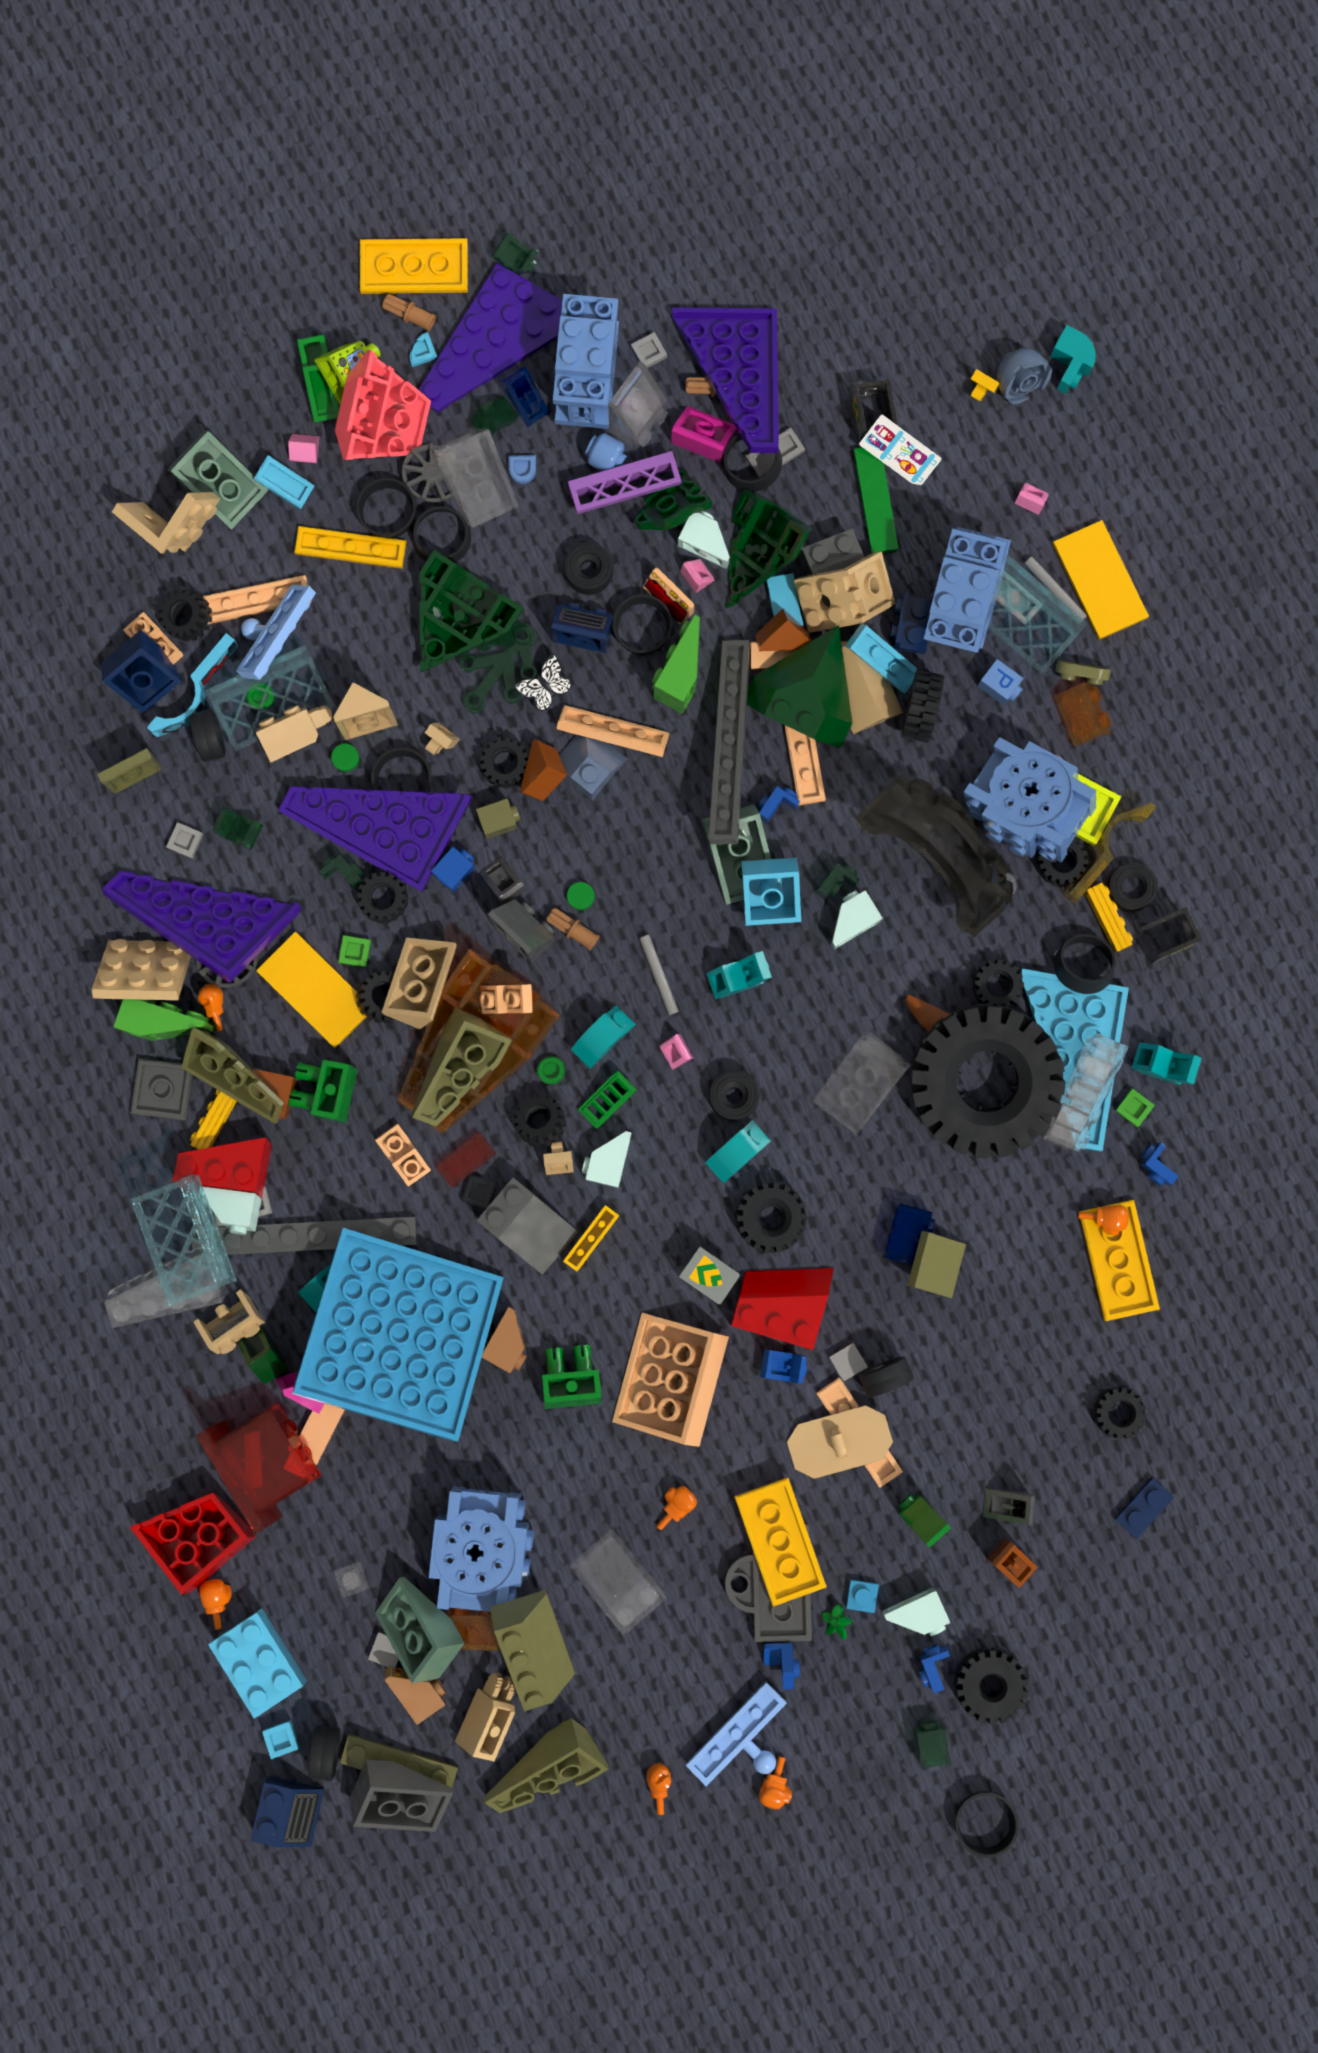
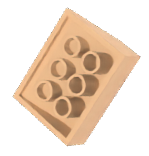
[612,1313,729,1447]

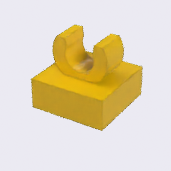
[971,369,1000,402]

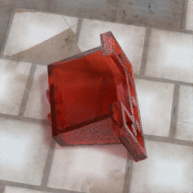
[196,1403,322,1534]

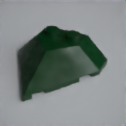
[725,488,812,608]
[419,550,524,673]
[747,625,853,748]

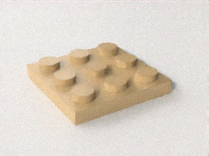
[92,939,191,1000]

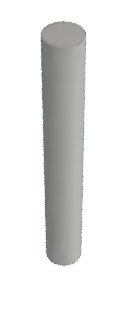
[1024,557,1087,623]
[639,935,679,1016]

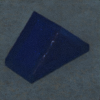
[502,366,550,427]

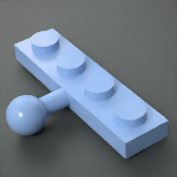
[236,584,316,680]
[686,1681,787,1786]

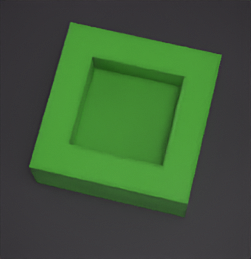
[338,935,371,968]
[1115,1088,1155,1128]

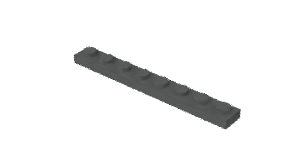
[709,640,751,844]
[191,1217,417,1257]

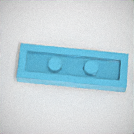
[845,623,917,694]

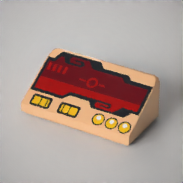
[643,568,694,625]

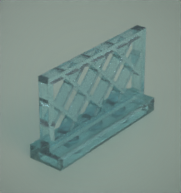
[988,555,1087,675]
[205,645,334,752]
[130,1175,237,1306]

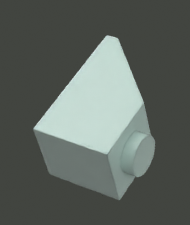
[678,511,730,569]
[831,890,883,950]
[582,1131,631,1188]
[199,1186,261,1235]
[882,1587,950,1636]

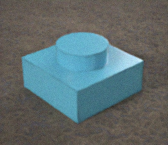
[262,1720,300,1759]

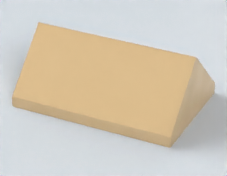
[842,646,903,734]
[334,683,398,740]
[382,938,457,1029]

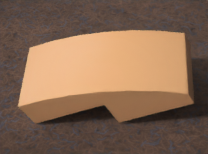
[124,612,184,665]
[480,984,533,1014]
[375,1123,431,1187]

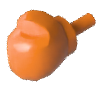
[197,983,224,1031]
[1079,1205,1129,1235]
[656,1486,697,1530]
[199,1579,232,1630]
[759,1756,792,1810]
[646,1763,671,1815]

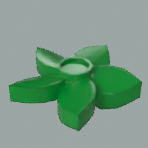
[822,1604,853,1640]

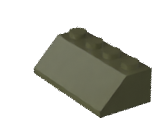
[490,1590,575,1711]

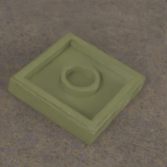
[97,748,162,794]
[907,1231,966,1298]

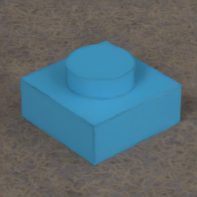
[846,1579,879,1613]

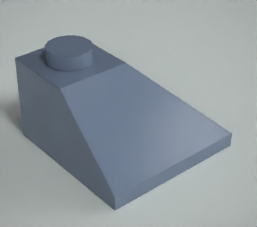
[559,735,627,800]

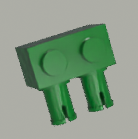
[289,1060,358,1123]
[542,1345,601,1409]

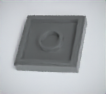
[130,1059,193,1121]

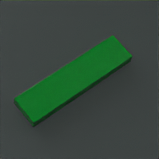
[853,448,898,554]

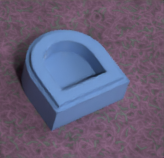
[509,455,536,484]

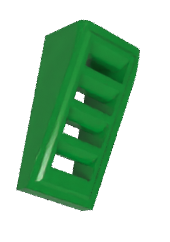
[578,1070,637,1129]

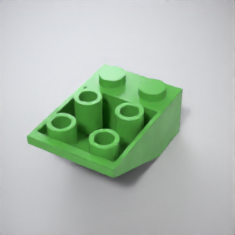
[652,615,700,714]
[113,999,214,1041]

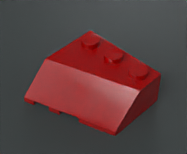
[730,1268,834,1350]
[130,1493,256,1594]

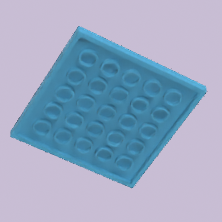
[292,1228,504,1442]

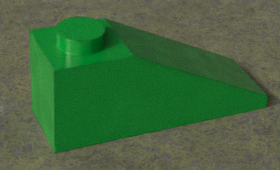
[897,1494,951,1548]

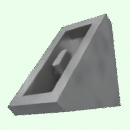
[479,857,526,905]
[983,1488,1035,1525]

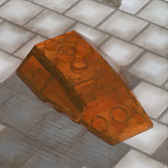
[398,949,561,1134]

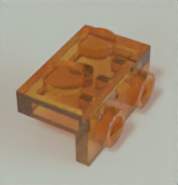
[1055,682,1111,746]
[445,1608,501,1651]

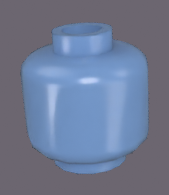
[585,433,627,472]

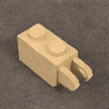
[256,705,333,762]
[455,1673,515,1761]

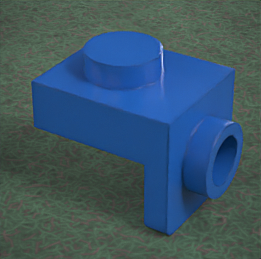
[757,786,800,824]
[1140,1142,1179,1186]
[760,1349,807,1384]
[764,1642,800,1689]
[918,1644,950,1693]

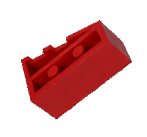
[173,1137,272,1199]

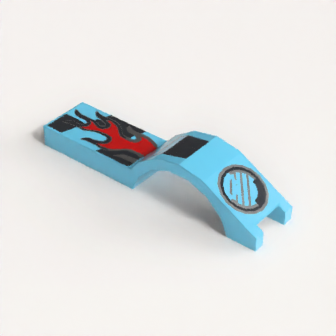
[147,633,239,737]

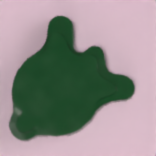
[634,469,712,530]

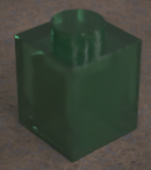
[914,1720,951,1768]

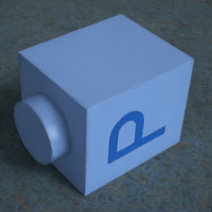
[978,659,1024,705]

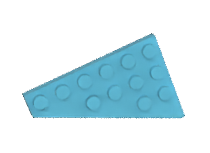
[1020,969,1129,1152]

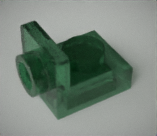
[816,864,860,899]

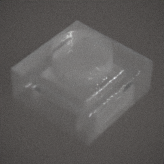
[333,1561,370,1598]

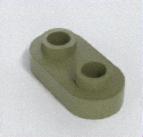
[1055,660,1111,685]

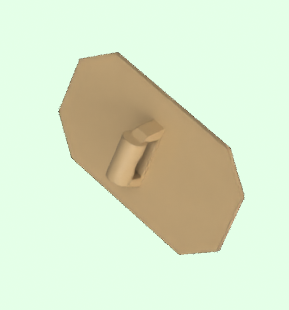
[787,1405,893,1479]

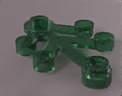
[460,623,537,714]

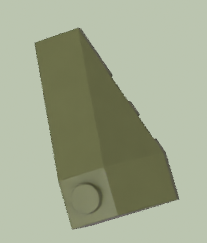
[411,1008,512,1127]
[181,1027,284,1124]
[483,1718,609,1813]

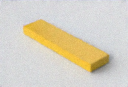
[295,526,407,569]

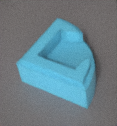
[410,332,437,367]

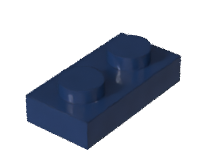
[1114,1477,1174,1539]

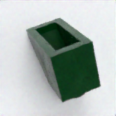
[237,1324,288,1384]

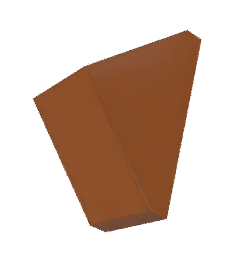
[755,608,813,652]
[520,740,567,801]
[253,1069,297,1120]
[986,1538,1038,1588]

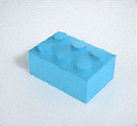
[208,1608,307,1718]

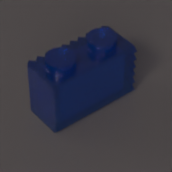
[884,1203,936,1266]

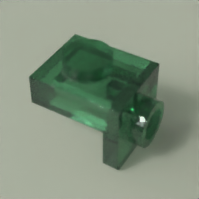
[491,233,539,275]
[471,395,519,441]
[213,807,263,850]
[319,854,364,890]

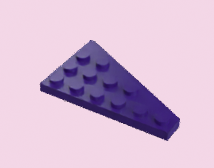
[419,263,563,413]
[672,307,779,453]
[278,786,473,891]
[102,871,301,983]

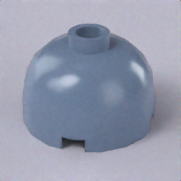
[996,348,1052,404]

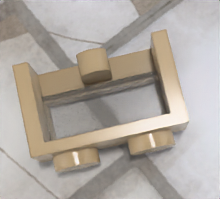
[194,1289,264,1355]

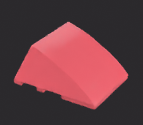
[335,350,431,460]

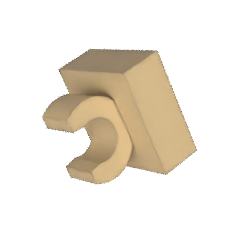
[425,722,460,755]
[543,1141,574,1175]

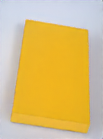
[360,238,468,294]
[1052,520,1149,640]
[256,932,367,1048]
[1079,1200,1160,1321]
[735,1477,826,1606]

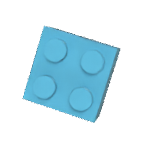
[741,858,801,926]

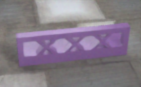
[568,451,682,514]

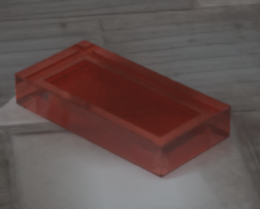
[435,1132,496,1188]

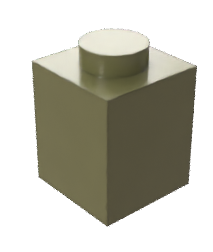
[476,799,521,839]

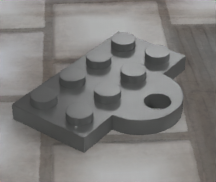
[725,1524,812,1642]

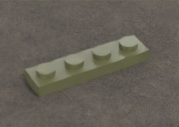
[340,1734,458,1788]

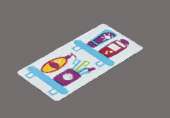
[859,415,941,485]

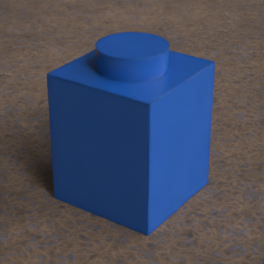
[431,847,475,893]

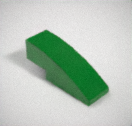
[297,335,340,422]

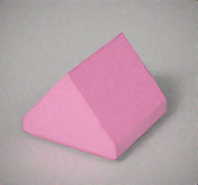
[288,434,319,463]
[1015,483,1049,515]
[680,559,715,593]
[660,1034,693,1070]

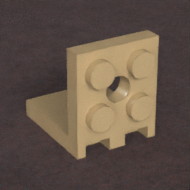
[112,492,220,554]
[794,551,896,632]

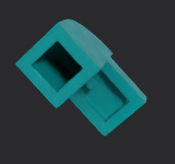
[1050,325,1096,394]
[706,951,772,999]
[571,1005,636,1069]
[1131,1042,1202,1085]
[705,1120,771,1184]

